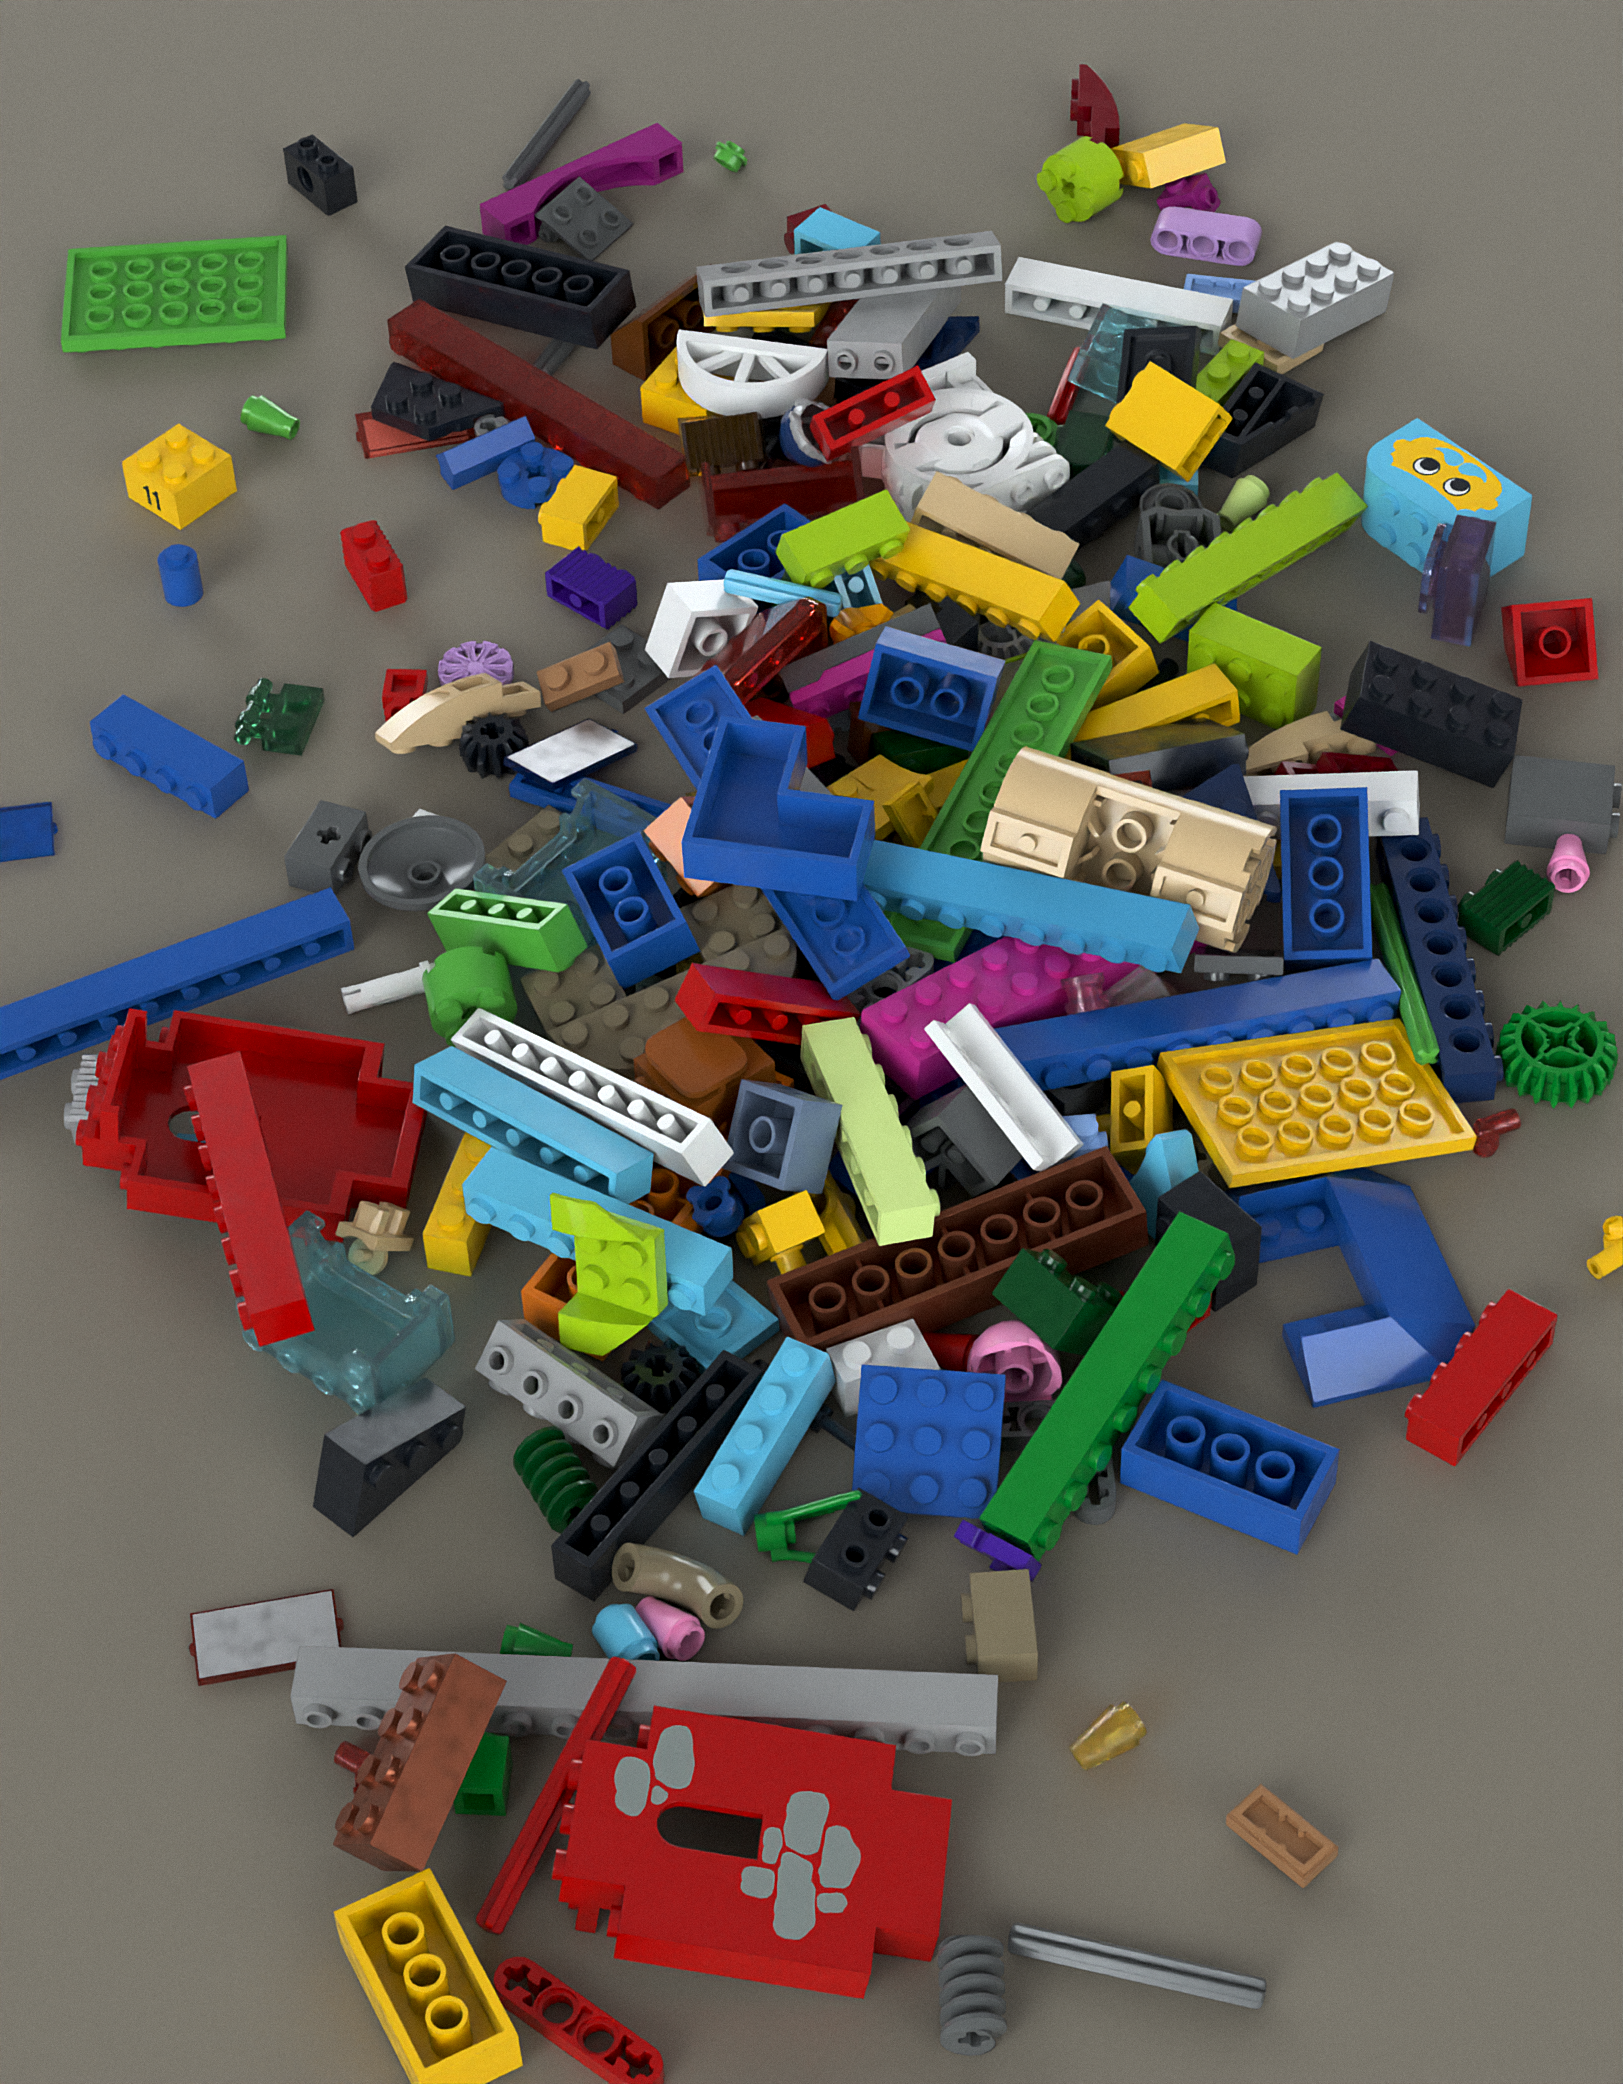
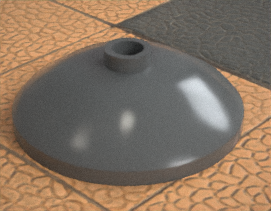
[358,815,486,912]

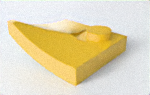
[826,754,934,841]

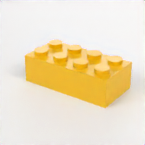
[334,1868,523,2084]

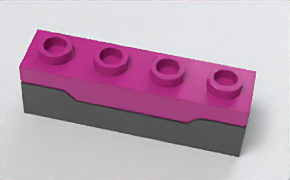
[779,603,947,718]

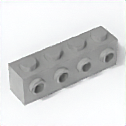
[475,1319,663,1469]

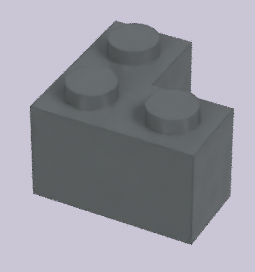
[905,1084,1023,1197]

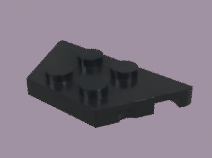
[371,362,506,441]

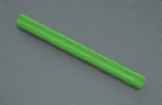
[1370,883,1440,1065]

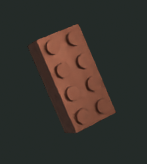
[332,1653,507,1872]

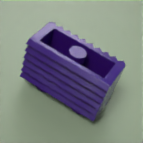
[545,546,638,630]

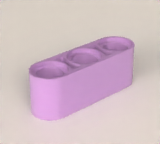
[1150,207,1262,266]

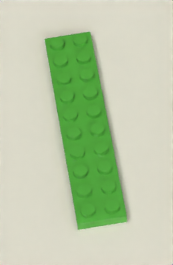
[884,640,1113,963]

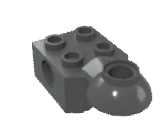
[1134,483,1221,569]

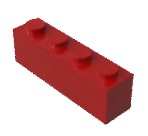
[674,963,861,1045]
[1404,1289,1558,1467]

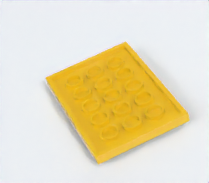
[1157,1018,1477,1188]

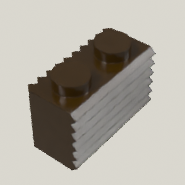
[681,412,768,478]

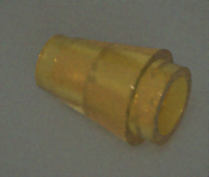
[1069,1701,1147,1771]

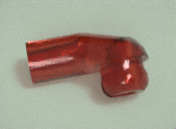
[1472,1108,1521,1158]

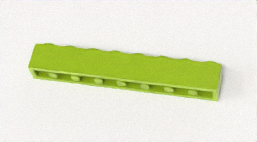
[1128,472,1368,644]

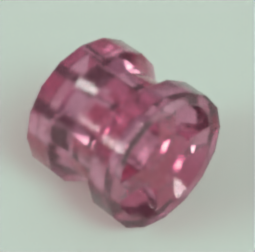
[1060,972,1110,1015]

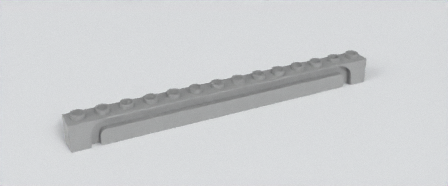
[290,1646,998,1756]

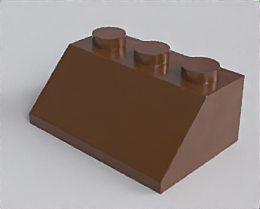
[610,264,716,381]

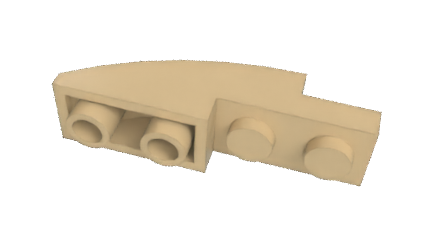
[375,673,541,754]
[1243,711,1376,776]

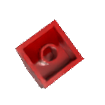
[1501,598,1598,687]

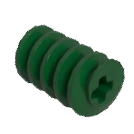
[513,1426,599,1534]

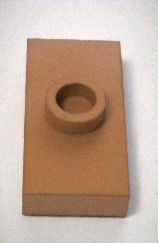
[1226,1784,1339,1888]

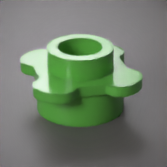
[713,141,748,173]

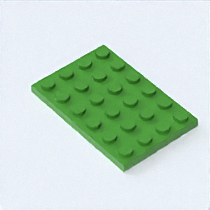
[61,235,288,353]

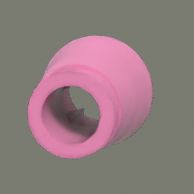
[1546,834,1590,893]
[635,1596,705,1661]

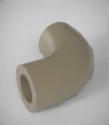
[612,1543,744,1629]

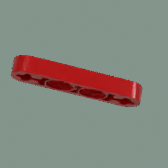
[493,1956,665,2084]

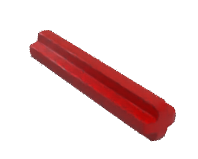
[1047,347,1092,430]

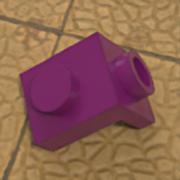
[1156,173,1220,212]

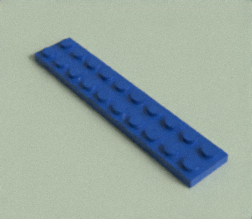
[644,665,910,1000]

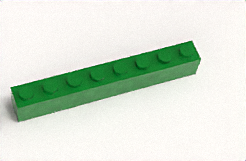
[979,1211,1235,1562]

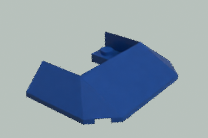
[1223,1167,1475,1408]

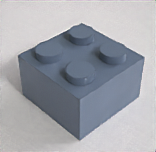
[722,1079,842,1194]

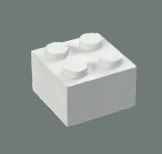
[645,579,758,678]

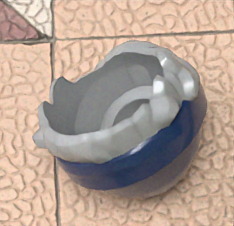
[779,398,841,468]

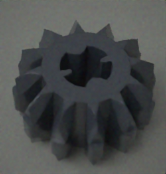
[459,711,529,780]
[620,1339,699,1413]

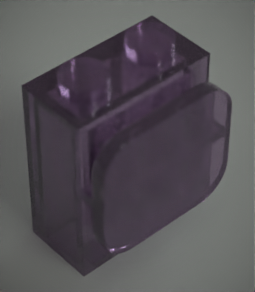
[1418,515,1497,647]

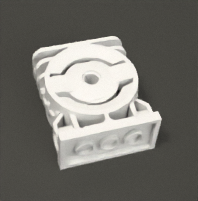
[838,352,1070,523]

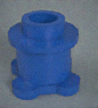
[686,1176,744,1237]

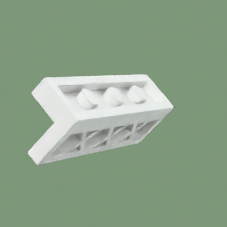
[924,1003,1084,1172]

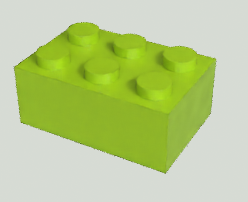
[1187,602,1322,730]

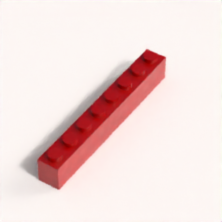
[183,1051,315,1347]

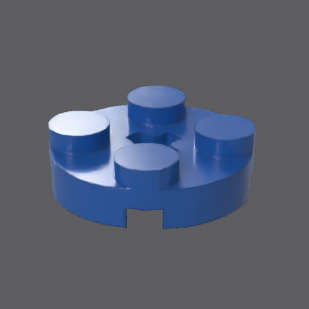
[497,442,574,509]

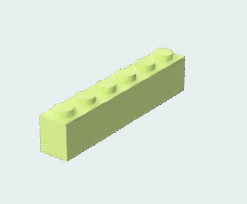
[800,1017,940,1246]

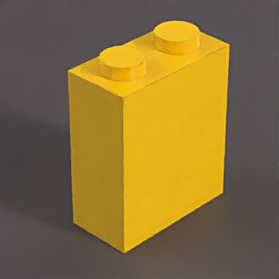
[1111,123,1226,188]
[1105,361,1233,482]

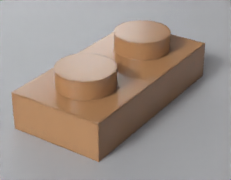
[537,642,625,712]

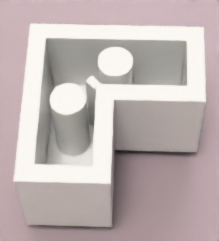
[826,1319,941,1417]

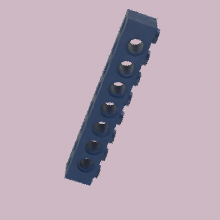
[1374,817,1503,1104]

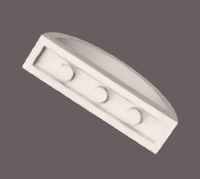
[676,330,829,418]

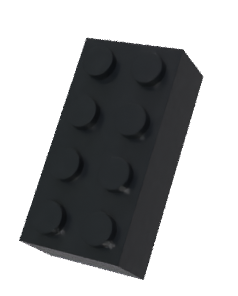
[1340,641,1523,788]

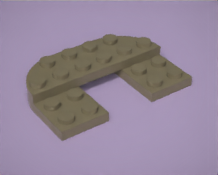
[519,884,801,1081]

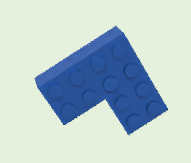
[681,715,875,901]

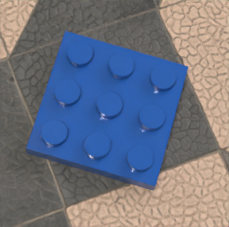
[852,1364,1006,1520]

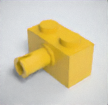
[1096,1065,1173,1174]
[736,1190,825,1275]

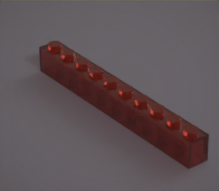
[387,298,690,510]

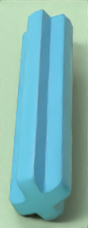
[723,569,843,617]

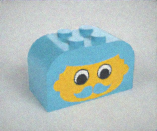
[1361,418,1532,587]

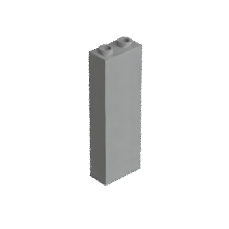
[827,286,961,379]

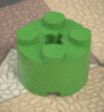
[422,946,517,1047]

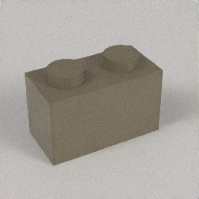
[960,1569,1038,1683]

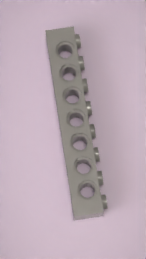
[696,231,1002,317]

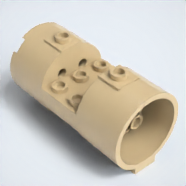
[980,746,1277,953]

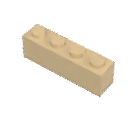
[911,471,1079,580]

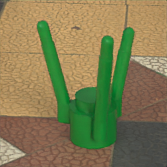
[754,1490,862,1563]

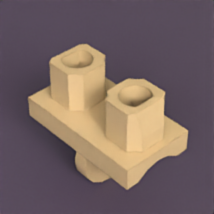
[335,1201,414,1276]

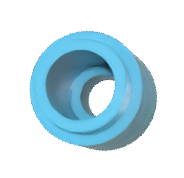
[592,1604,660,1661]

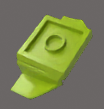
[550,1192,668,1356]

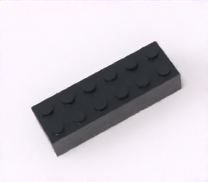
[405,225,637,349]

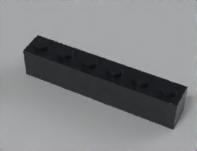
[551,1350,763,1602]

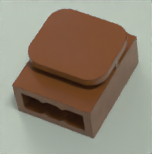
[633,1017,776,1126]

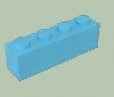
[694,1337,836,1536]

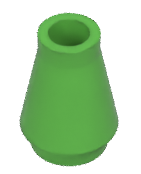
[240,395,300,440]

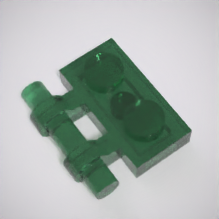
[234,678,325,756]

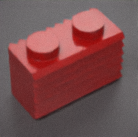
[339,520,408,612]

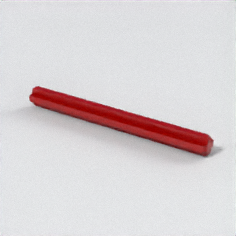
[475,1656,636,1935]

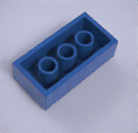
[1280,787,1372,971]
[1120,1379,1340,1555]

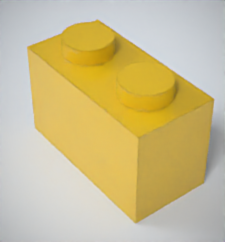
[538,465,619,551]

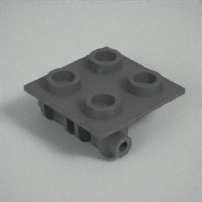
[535,176,633,261]

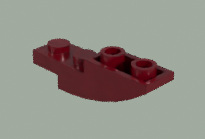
[1070,64,1120,149]

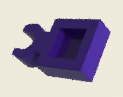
[953,1520,1042,1582]

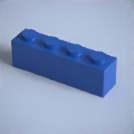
[89,694,249,819]

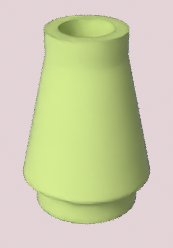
[1217,475,1270,531]

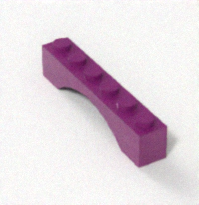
[480,123,684,245]

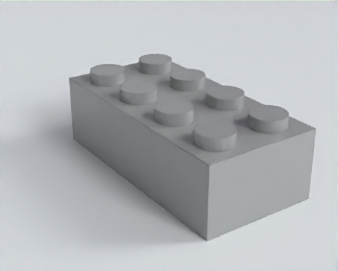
[1236,242,1394,359]

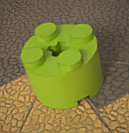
[1037,136,1124,223]

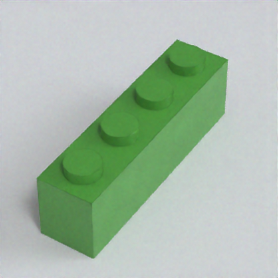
[427,888,588,973]

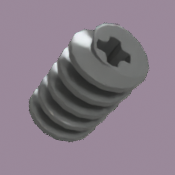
[938,1935,1007,2056]

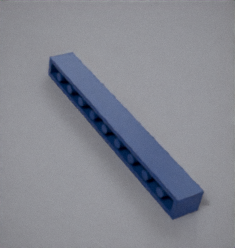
[0,887,355,1080]
[994,959,1401,1091]

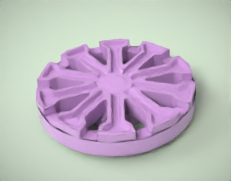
[438,641,514,686]

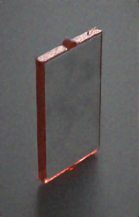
[189,1589,344,1686]

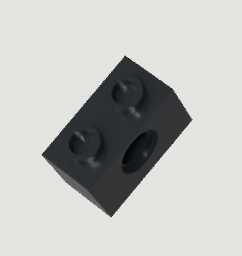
[283,134,358,216]

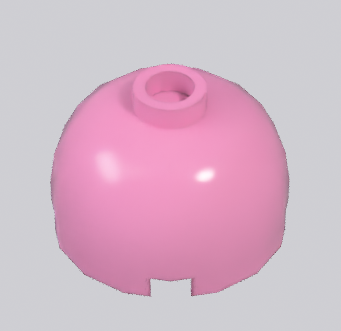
[967,1320,1062,1402]

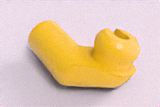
[1587,1216,1623,1279]

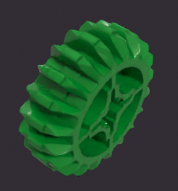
[1496,1000,1618,1109]

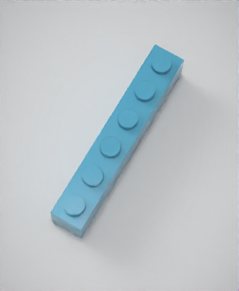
[413,1046,654,1204]
[462,1147,734,1316]

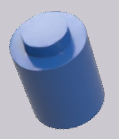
[157,544,204,607]

